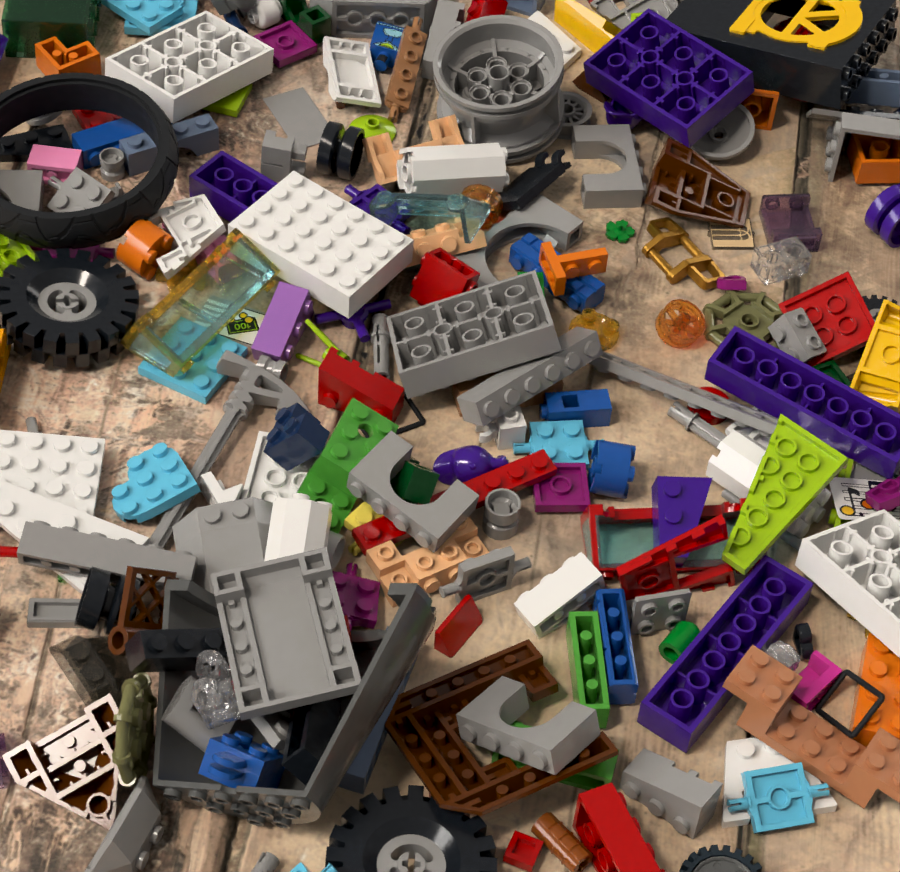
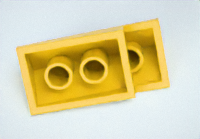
[554,0,622,53]

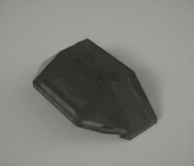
[49,635,137,707]

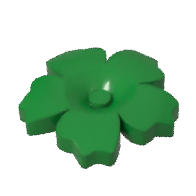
[605,219,635,243]

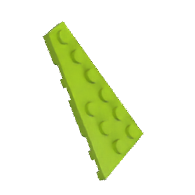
[722,414,848,575]

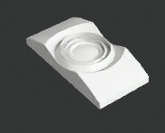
[323,36,382,108]

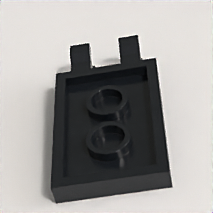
[484,149,572,213]

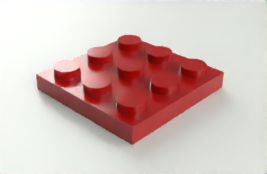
[778,271,875,367]

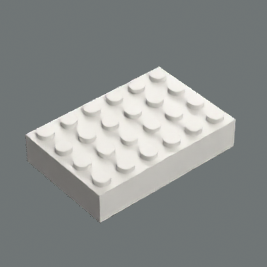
[105,11,274,123]
[228,171,414,319]
[795,509,900,658]

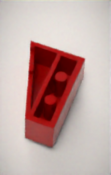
[318,346,405,423]

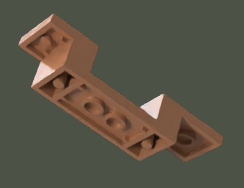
[722,644,900,809]

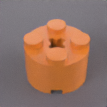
[116,219,174,280]

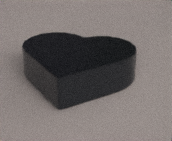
[792,623,814,661]

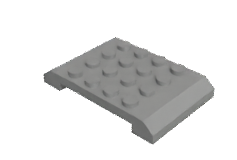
[210,547,361,721]

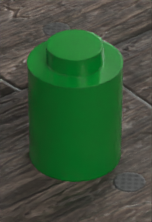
[659,621,700,664]

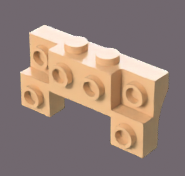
[362,114,464,185]
[406,212,487,268]
[366,517,489,608]

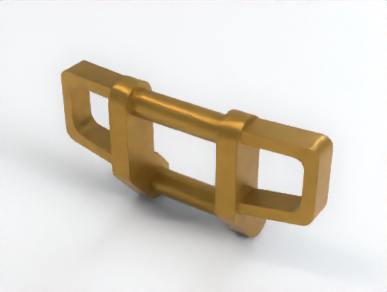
[642,217,726,290]

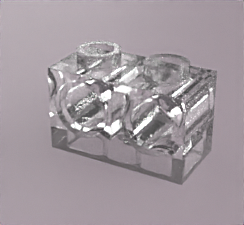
[750,236,812,286]

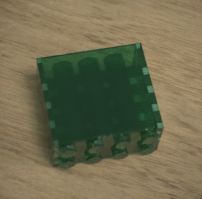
[1,0,102,58]

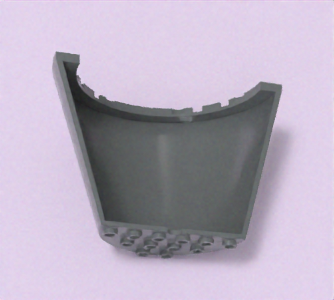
[153,579,436,829]

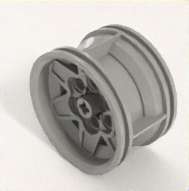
[433,15,565,164]

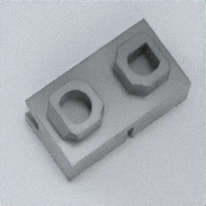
[261,129,307,182]

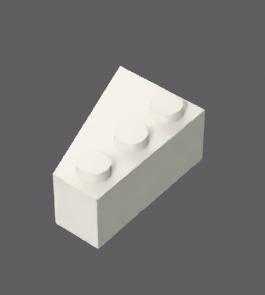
[514,552,607,639]

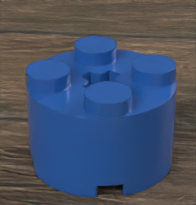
[587,440,636,499]

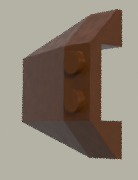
[644,138,751,229]

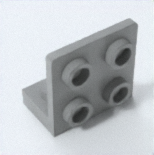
[626,588,692,635]

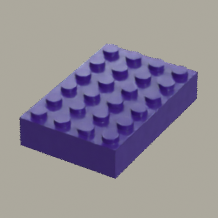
[583,8,754,148]

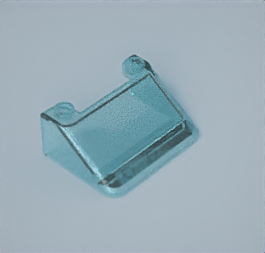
[369,191,491,243]

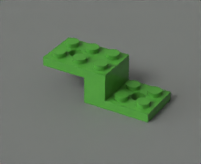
[296,398,399,534]

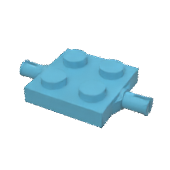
[513,420,604,470]
[727,762,830,834]

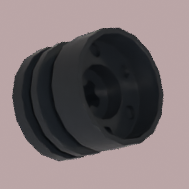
[75,566,141,635]

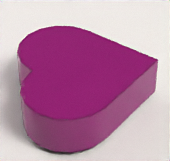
[717,275,747,290]

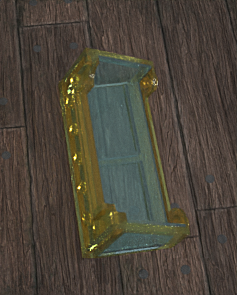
[120,228,281,377]

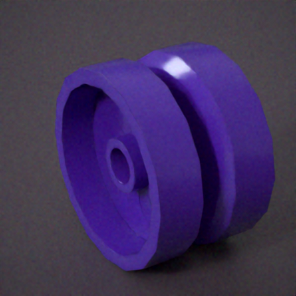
[864,184,900,248]

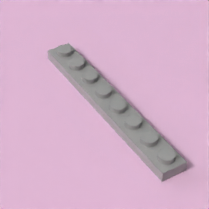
[589,351,778,437]

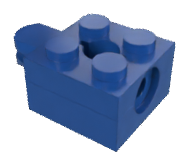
[198,731,285,789]

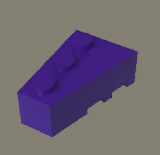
[651,476,712,567]

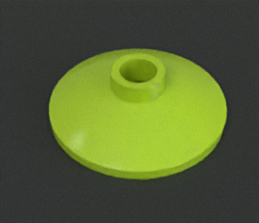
[349,115,396,143]

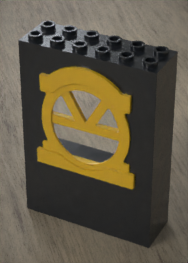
[667,0,899,110]

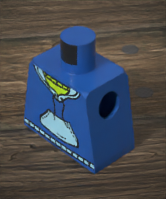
[370,21,404,71]

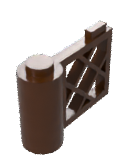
[108,566,179,656]

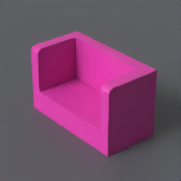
[791,650,843,711]

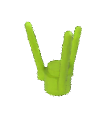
[295,319,350,367]

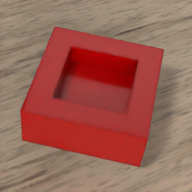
[503,830,544,872]

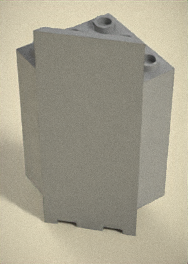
[806,108,900,182]

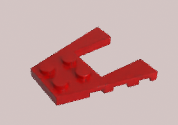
[616,514,735,601]

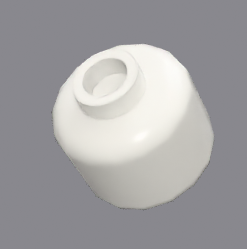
[247,0,283,29]

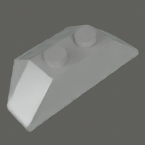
[84,775,164,872]

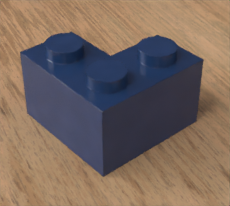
[263,403,330,471]

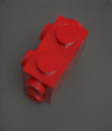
[409,248,480,306]

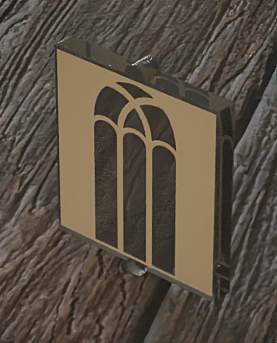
[707,218,755,250]

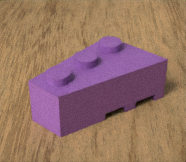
[251,281,314,362]

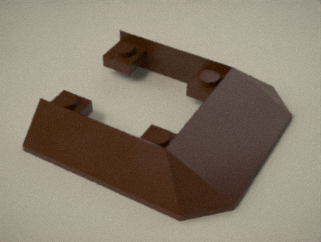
[385,639,619,816]

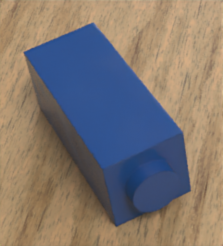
[539,389,612,428]

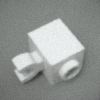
[475,406,527,450]

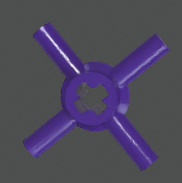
[315,299,392,343]

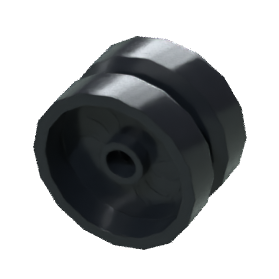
[316,121,365,181]

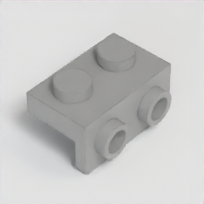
[768,308,827,364]

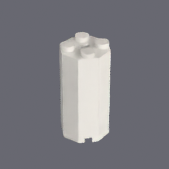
[396,143,509,198]
[705,430,831,539]
[264,493,332,561]

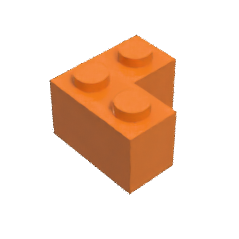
[34,36,102,76]

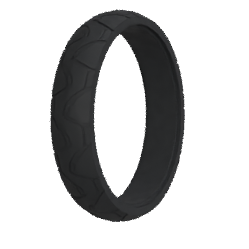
[0,73,179,249]

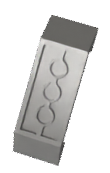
[310,0,438,39]

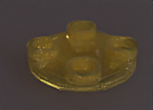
[569,308,620,351]

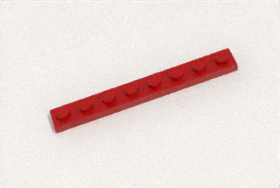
[352,449,557,556]

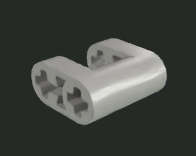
[161,676,239,753]

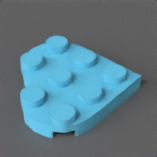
[111,443,201,523]

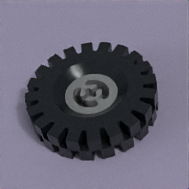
[0,248,139,368]
[325,785,498,872]

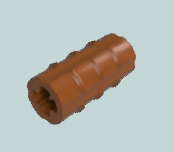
[531,812,593,872]

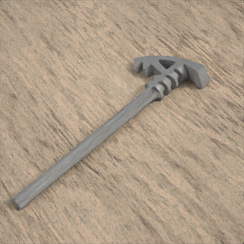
[146,350,310,548]

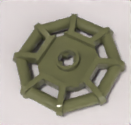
[702,290,783,349]
[112,672,157,788]

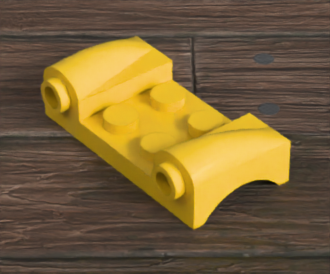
[850,299,900,414]

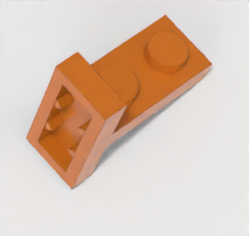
[539,241,608,296]

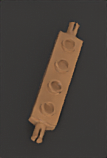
[384,17,428,123]

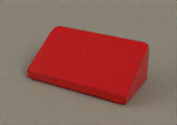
[434,594,483,658]

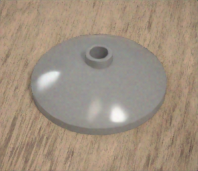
[690,104,755,160]

